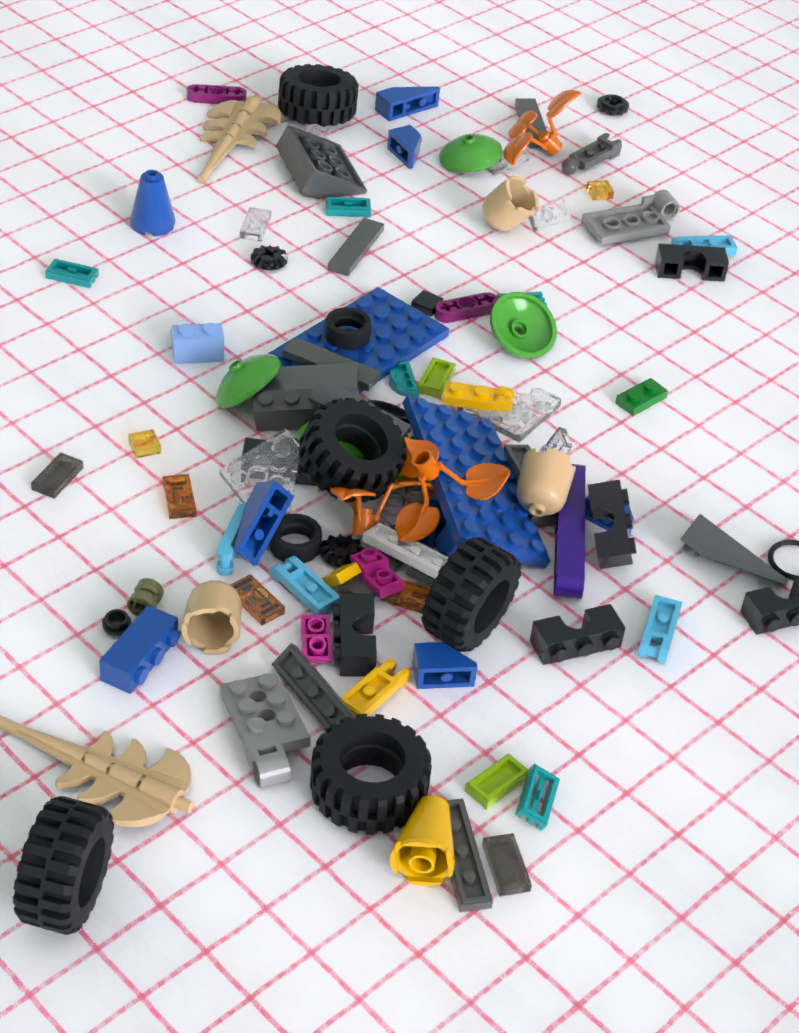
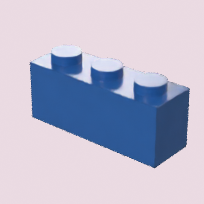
[99,605,180,694]

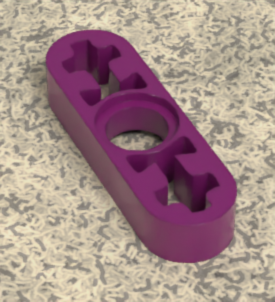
[187,84,247,104]
[434,292,499,323]

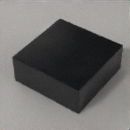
[411,290,443,317]

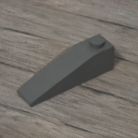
[680,514,789,585]

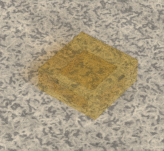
[586,180,614,200]
[128,429,161,458]

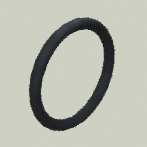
[768,539,799,580]

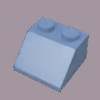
[170,323,224,364]

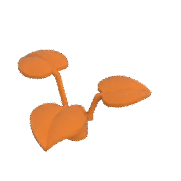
[503,90,582,166]
[395,437,510,542]
[316,480,435,536]

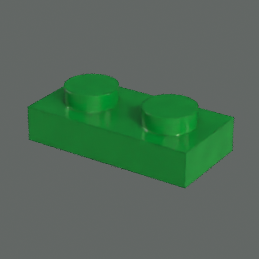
[615,378,668,416]

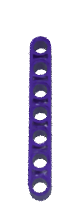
[553,464,586,599]

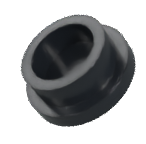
[102,609,132,636]

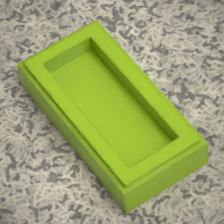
[417,358,456,399]
[464,753,528,810]

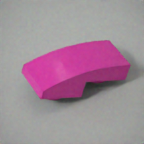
[350,547,404,599]
[301,615,333,663]

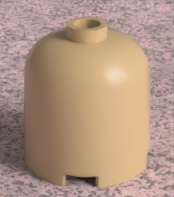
[482,175,539,231]
[516,448,576,517]
[181,580,242,654]

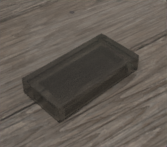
[31,452,84,499]
[482,833,532,897]

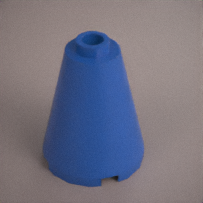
[130,169,176,236]

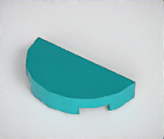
[389,361,419,398]

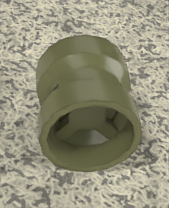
[127,578,164,617]

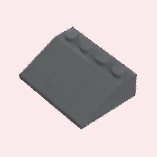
[276,125,367,198]
[253,362,359,431]

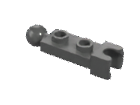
[562,133,622,175]

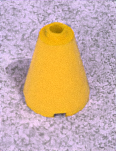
[389,795,455,886]

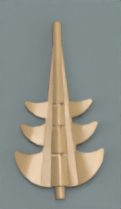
[197,95,282,183]
[0,715,194,828]

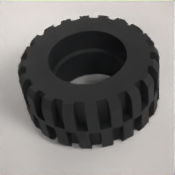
[278,64,359,127]
[298,398,407,503]
[421,537,521,652]
[310,714,432,835]
[13,796,114,935]

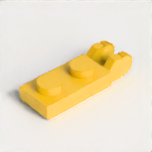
[442,381,515,412]
[341,658,412,716]

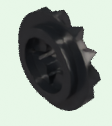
[597,94,629,116]
[251,245,288,270]
[320,533,364,568]

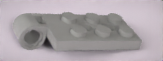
[581,190,680,245]
[220,672,310,788]

